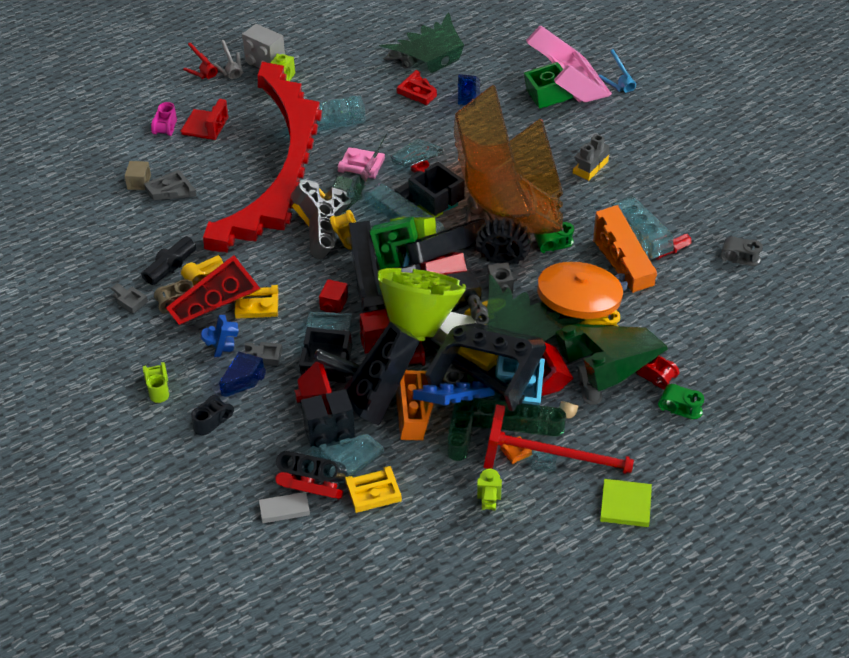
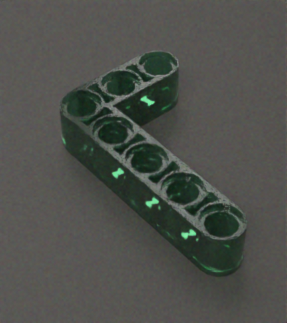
[447,398,566,461]

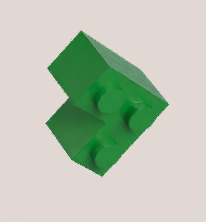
[370,216,418,270]

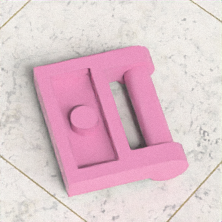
[338,147,385,179]

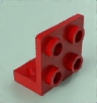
[181,99,229,140]

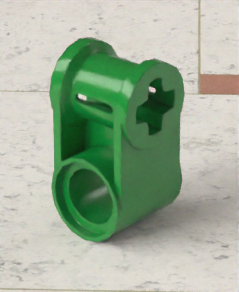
[534,222,574,253]
[658,384,704,419]

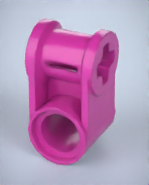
[151,102,177,136]

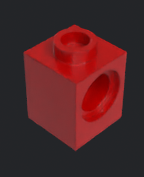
[319,279,348,314]

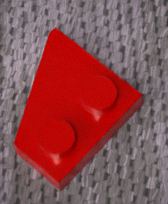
[397,70,437,105]

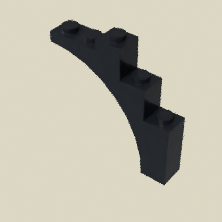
[349,220,385,313]

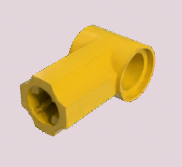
[181,255,223,286]

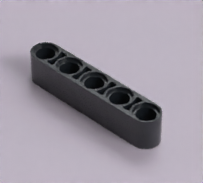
[405,218,485,265]

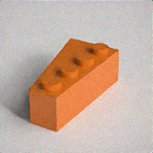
[593,205,657,293]

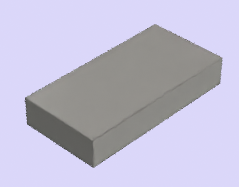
[259,492,310,523]

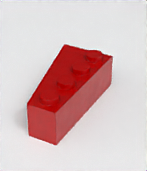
[166,255,261,325]

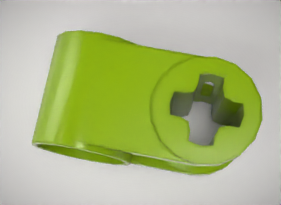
[143,362,169,403]

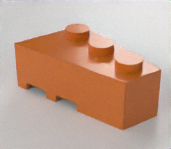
[396,370,440,440]

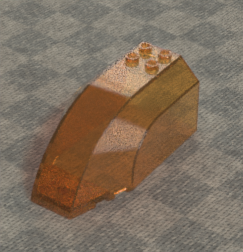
[454,85,563,234]

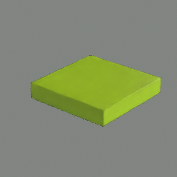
[600,479,652,527]

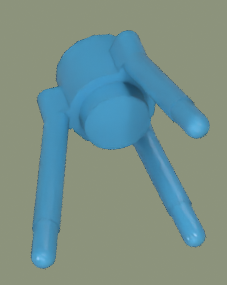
[599,49,636,93]

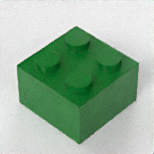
[524,62,573,109]

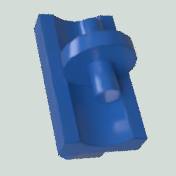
[201,315,239,358]

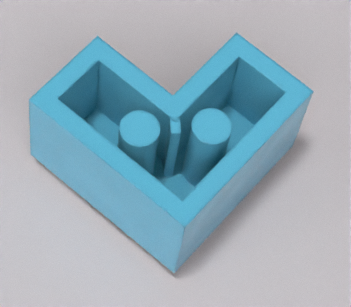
[495,356,545,409]

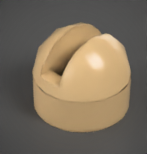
[559,401,578,418]

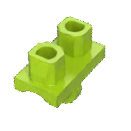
[477,469,502,511]

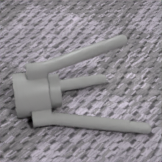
[214,40,244,79]

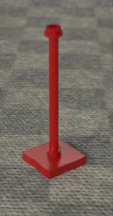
[483,404,634,474]

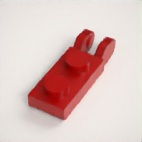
[275,472,343,499]

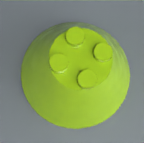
[377,268,466,341]

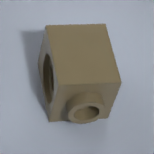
[125,161,151,190]

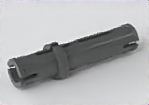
[467,295,489,325]

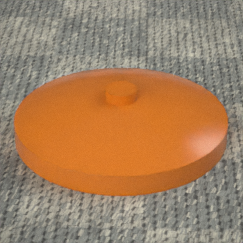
[537,262,623,319]

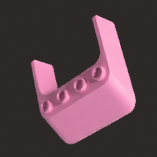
[526,25,612,102]

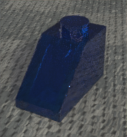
[458,74,480,107]
[219,351,266,397]

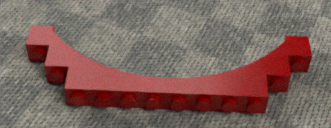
[203,62,322,253]

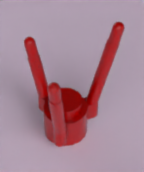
[183,43,218,79]

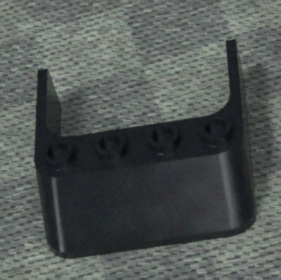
[425,323,546,411]

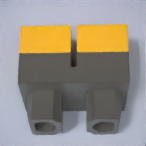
[573,134,610,181]

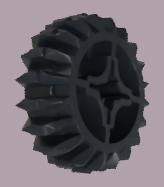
[476,217,532,265]

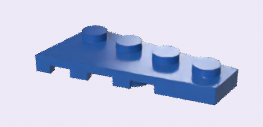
[413,380,495,405]

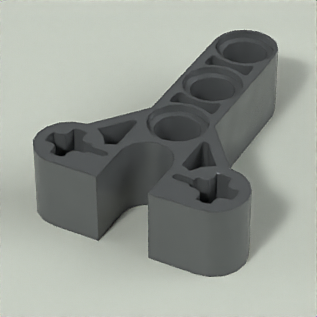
[291,180,352,260]

